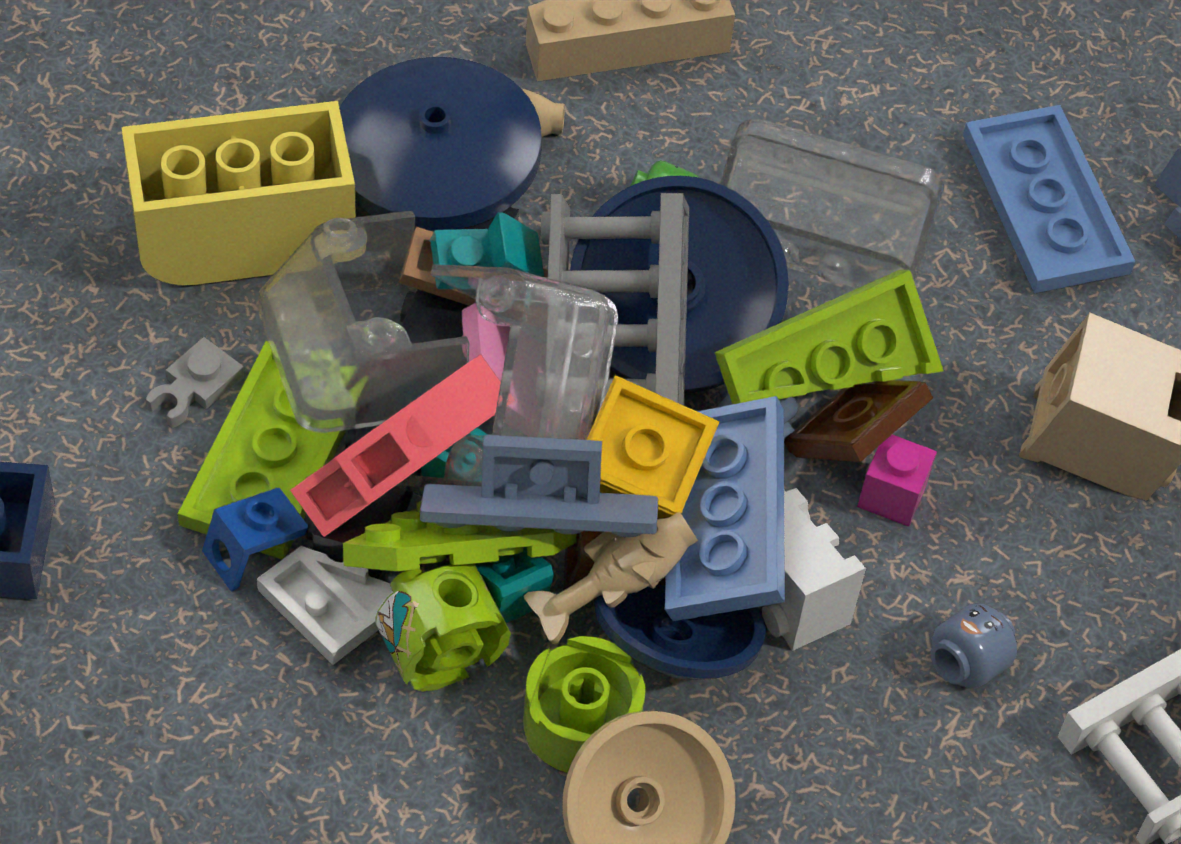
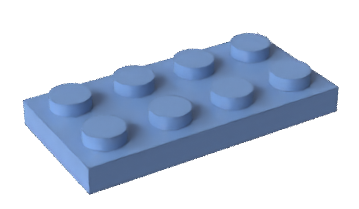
[963,105,1135,293]
[665,396,785,621]

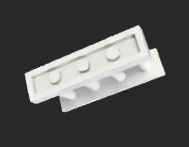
[1058,649,1181,844]

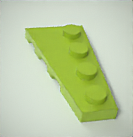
[714,269,944,404]

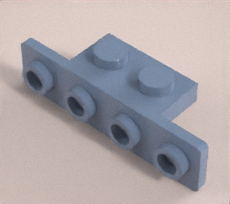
[420,435,658,537]

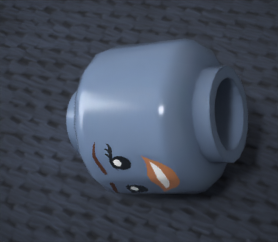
[931,603,1017,689]

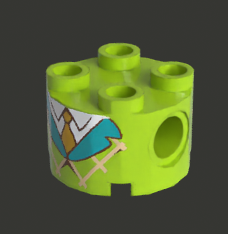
[375,563,511,692]

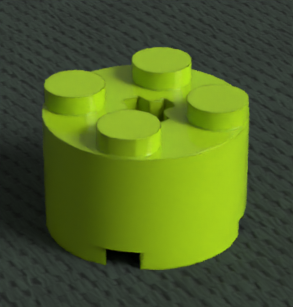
[523,636,646,773]

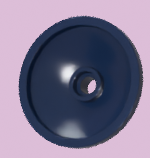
[594,584,766,680]

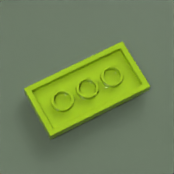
[177,341,368,559]

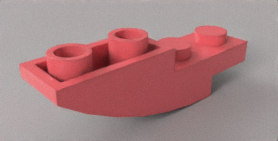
[290,354,515,537]

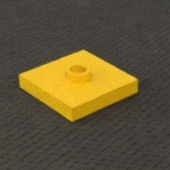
[586,375,720,518]

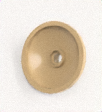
[563,711,735,844]

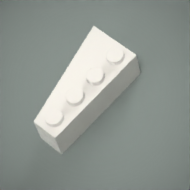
[762,488,866,651]

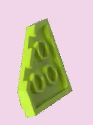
[343,501,576,571]

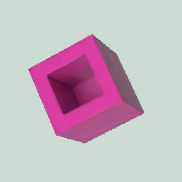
[857,434,937,526]

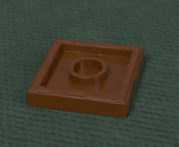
[784,380,933,462]

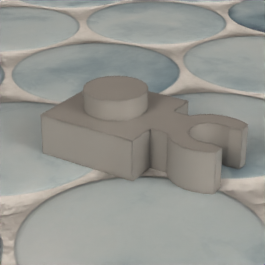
[146,337,244,428]

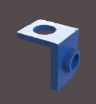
[202,488,308,592]

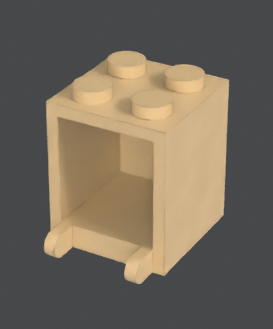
[1019,313,1181,500]

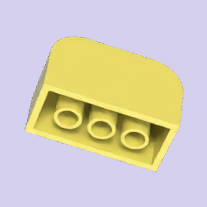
[121,101,356,285]

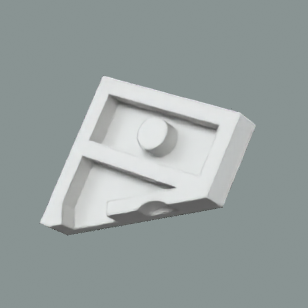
[257,546,393,665]

